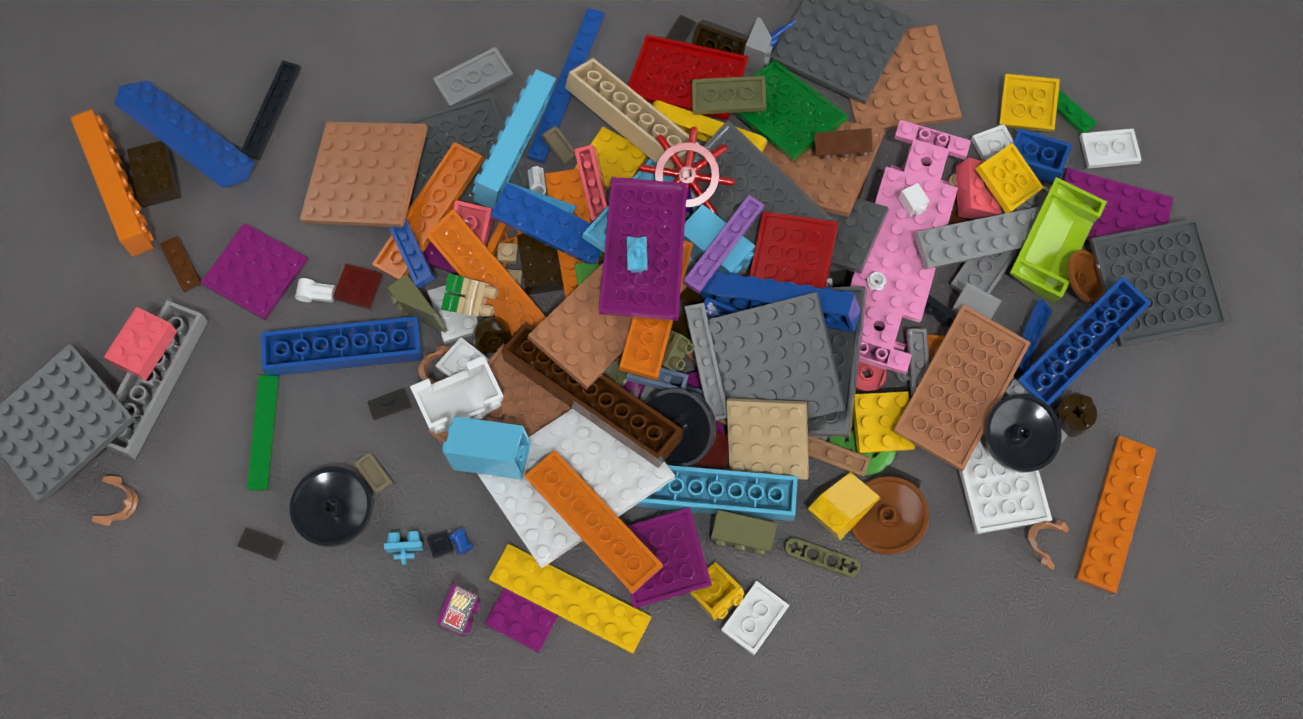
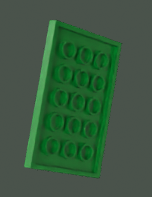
[734,61,848,161]

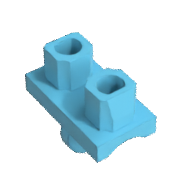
[627,237,647,273]
[384,531,424,565]

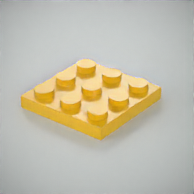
[999,74,1060,132]
[574,127,648,190]
[975,143,1044,213]
[853,392,915,453]

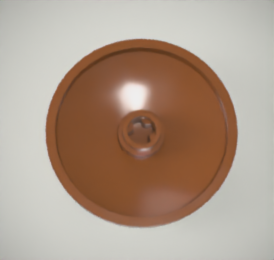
[851,477,929,555]

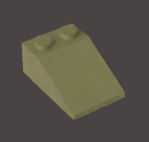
[388,274,448,333]

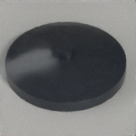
[646,387,717,467]
[984,394,1062,473]
[290,467,372,547]

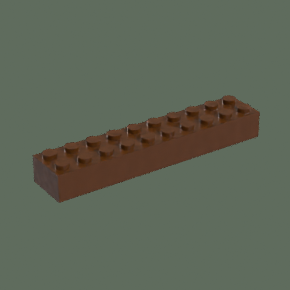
[501,323,682,468]

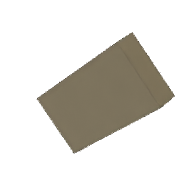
[541,125,576,166]
[354,452,393,495]

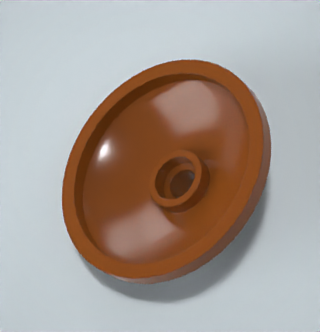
[1067,250,1104,304]

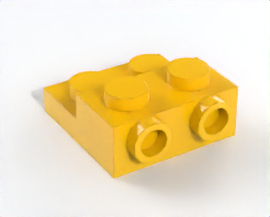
[689,562,745,621]

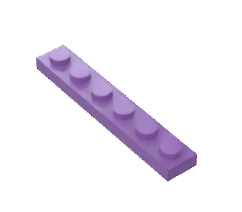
[683,195,765,294]

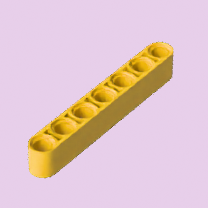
[652,100,767,152]

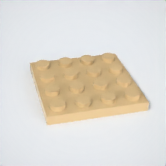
[727,398,809,480]

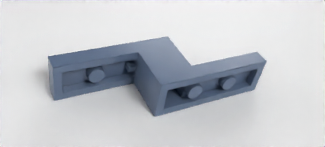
[626,368,704,399]

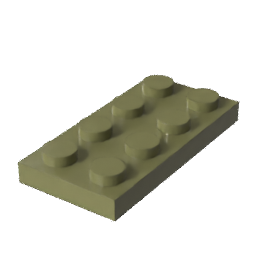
[692,76,766,115]

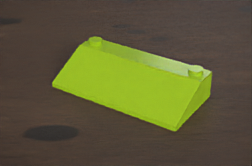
[1010,177,1107,303]

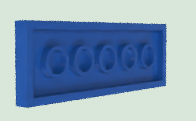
[490,183,601,264]

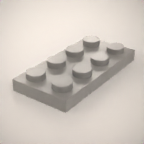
[433,47,514,107]

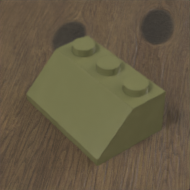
[710,510,778,556]

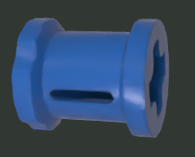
[448,529,474,556]

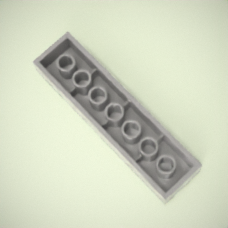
[105,300,208,460]

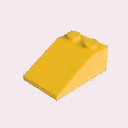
[808,472,880,541]

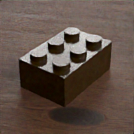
[127,141,181,208]
[517,234,563,295]

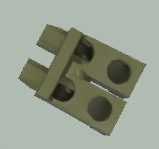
[661,330,695,371]

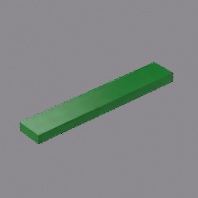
[247,375,279,491]

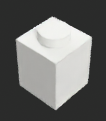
[898,183,930,217]

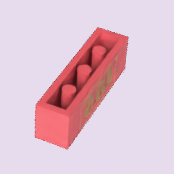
[574,144,608,222]

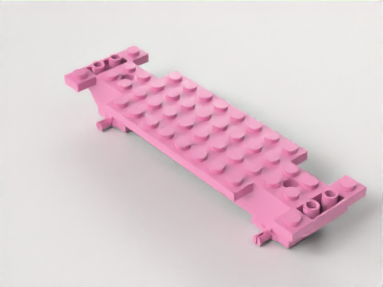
[850,120,971,375]

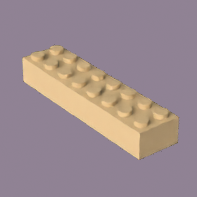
[565,58,699,170]

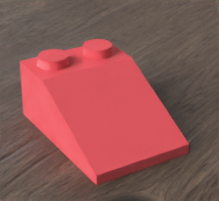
[454,200,494,246]

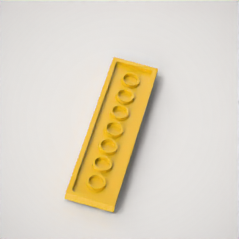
[489,544,651,654]

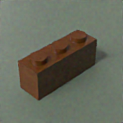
[815,128,873,159]

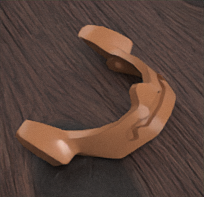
[418,345,451,384]
[92,476,138,526]
[1028,520,1069,570]

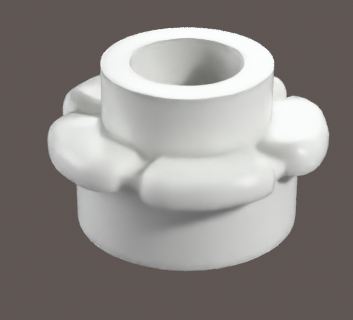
[867,272,886,291]

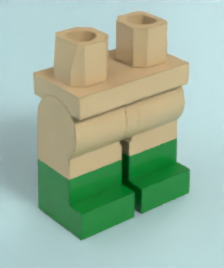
[441,274,498,318]

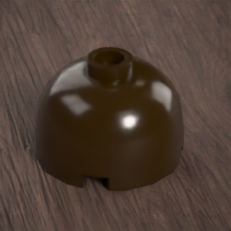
[472,317,512,353]

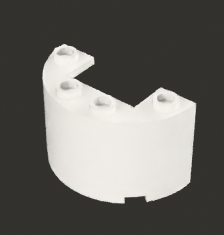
[410,356,504,434]

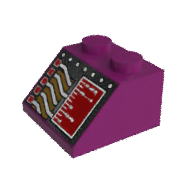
[437,584,481,637]

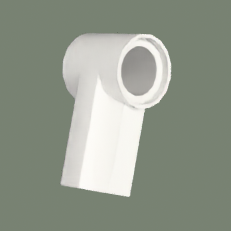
[528,166,547,195]
[295,278,336,303]

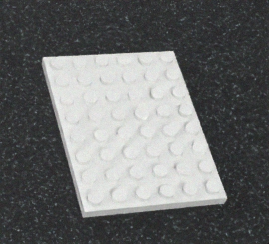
[477,409,675,569]

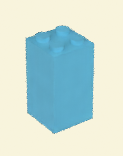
[684,204,755,276]
[442,416,531,480]

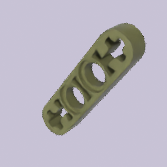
[784,538,860,578]

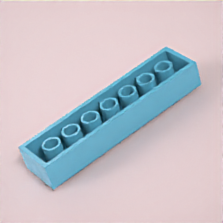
[472,69,556,209]
[635,465,797,521]

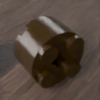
[1053,393,1097,437]

